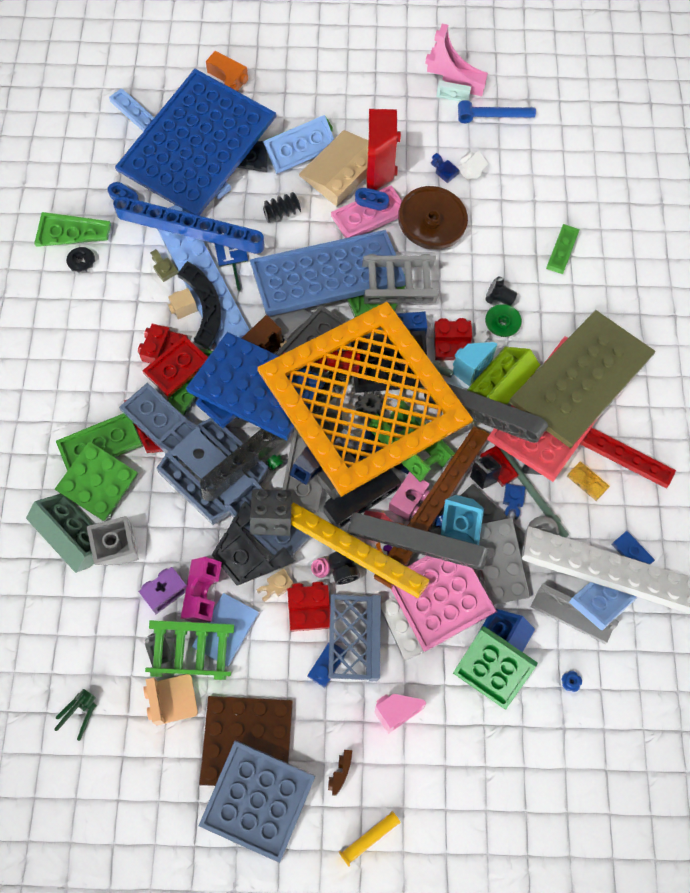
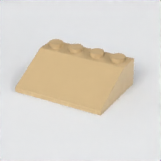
[299,130,368,207]

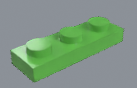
[546,224,580,274]

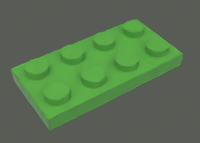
[56,413,142,471]

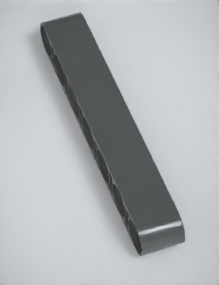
[424,383,548,443]
[347,512,488,570]

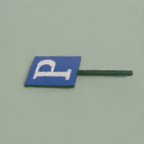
[214,237,248,291]

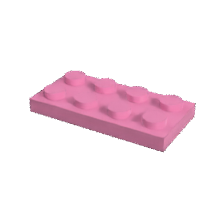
[331,185,402,238]

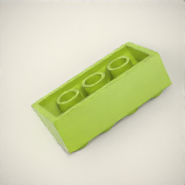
[467,346,540,405]

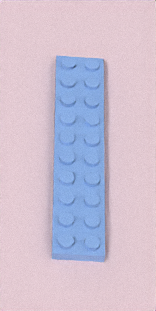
[157,205,249,346]

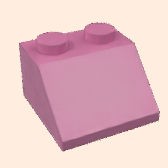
[374,694,427,734]

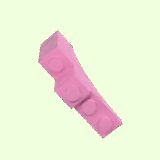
[425,23,488,96]

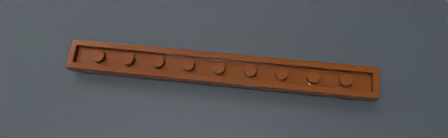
[374,426,490,589]

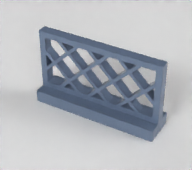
[328,594,381,682]

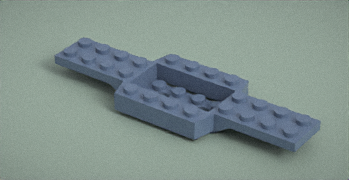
[119,382,311,556]

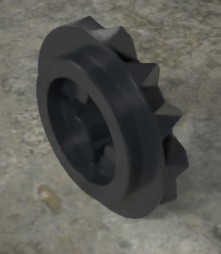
[66,247,95,273]

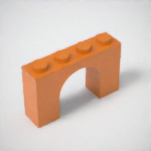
[206,51,248,91]

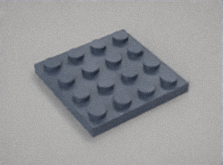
[198,740,316,863]

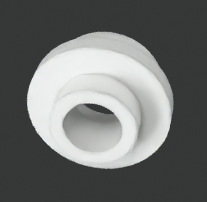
[473,330,489,343]

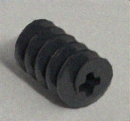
[263,192,301,223]

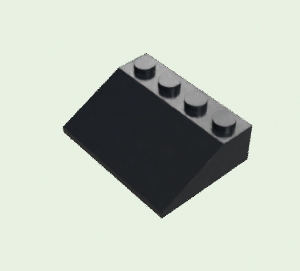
[351,329,427,393]

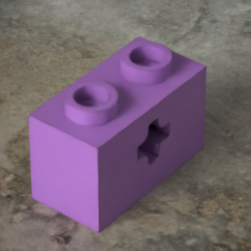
[138,567,187,615]

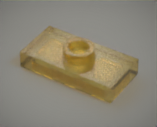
[567,461,610,502]

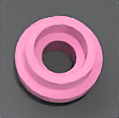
[311,558,330,578]

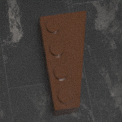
[242,314,283,354]

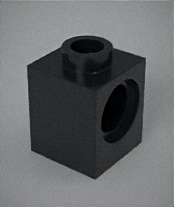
[470,454,502,489]

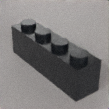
[323,469,401,528]

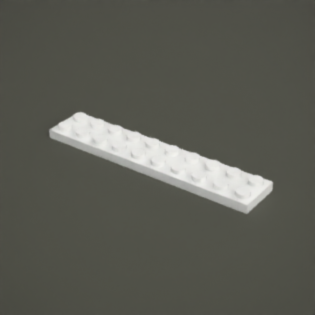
[522,526,690,613]

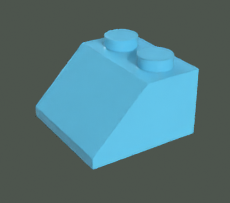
[453,342,497,386]
[441,495,484,545]

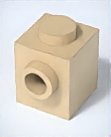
[167,288,198,319]

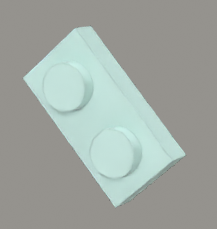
[436,80,471,102]

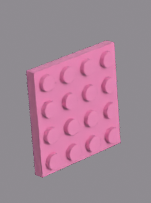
[391,556,497,652]

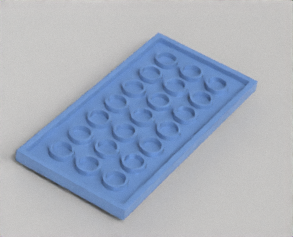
[250,230,406,316]

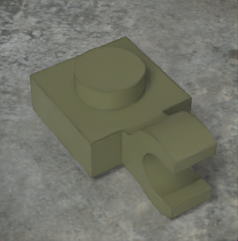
[150,249,178,282]

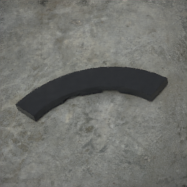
[177,261,221,350]

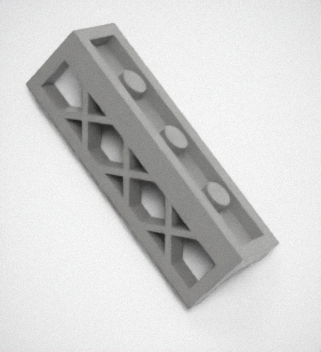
[530,584,619,644]

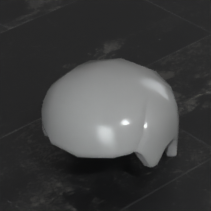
[528,516,559,535]

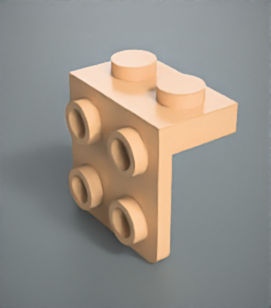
[143,674,198,726]

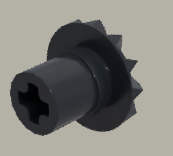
[485,276,517,306]

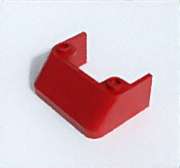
[366,109,401,190]

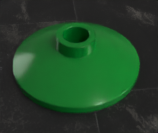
[485,304,522,337]

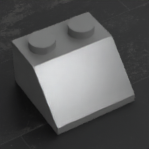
[87,516,139,565]

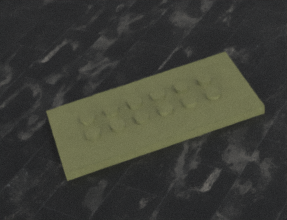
[509,310,656,449]

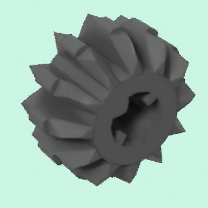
[355,391,387,423]

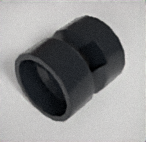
[328,551,360,585]

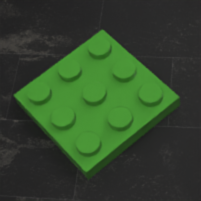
[55,441,138,522]

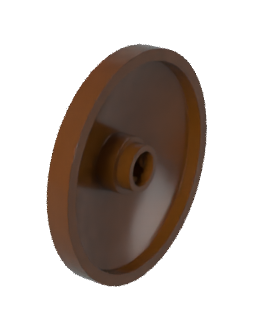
[398,186,468,250]

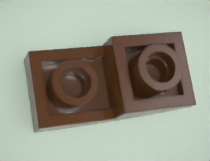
[328,750,353,796]

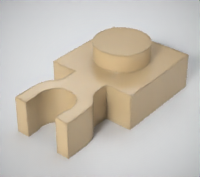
[256,568,294,602]

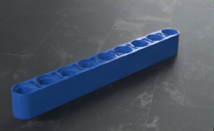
[113,197,265,254]

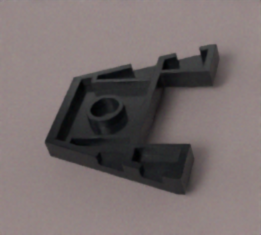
[212,501,296,586]

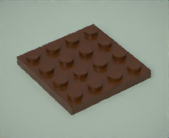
[199,696,293,786]

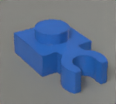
[503,484,525,520]

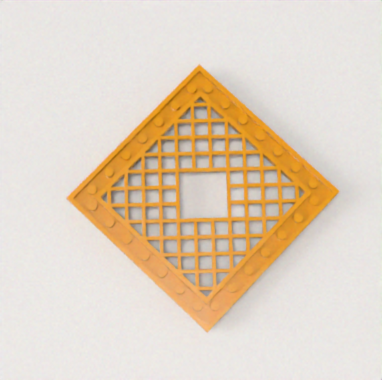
[257,302,473,497]

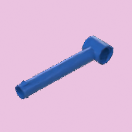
[457,100,536,124]

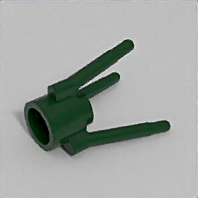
[54,689,97,741]

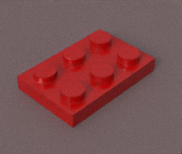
[142,335,208,398]

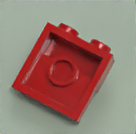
[433,318,472,361]
[138,323,188,363]
[287,582,330,632]

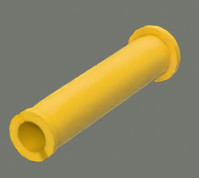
[339,811,401,867]

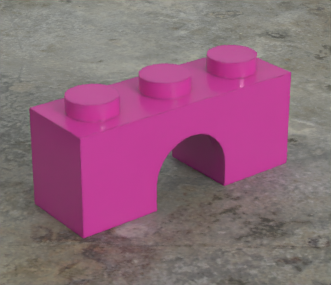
[180,557,222,623]

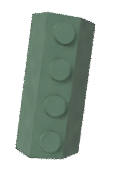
[26,494,94,573]

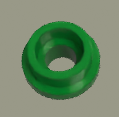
[266,454,284,471]

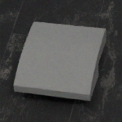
[269,309,312,341]

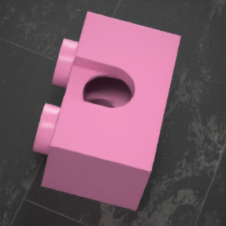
[388,472,430,521]

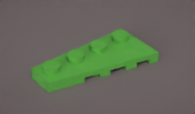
[34,212,111,247]

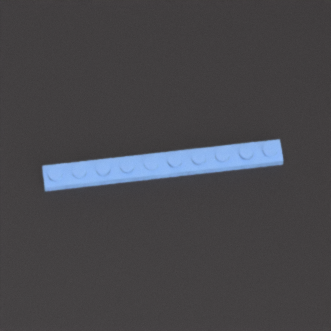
[109,88,231,200]

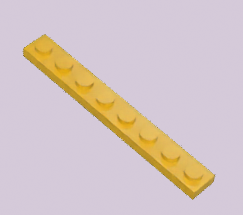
[291,502,430,598]

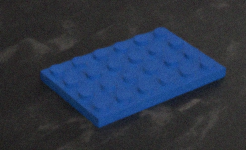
[186,332,326,441]

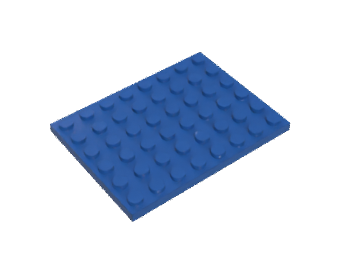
[115,68,277,216]

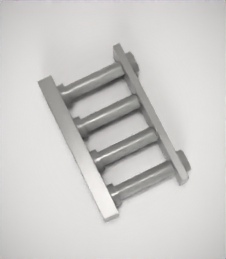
[362,254,439,304]

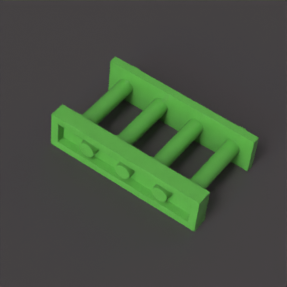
[368,401,455,482]
[145,620,234,680]

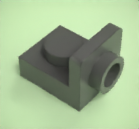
[145,633,173,667]

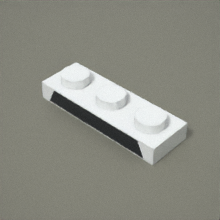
[381,597,424,661]

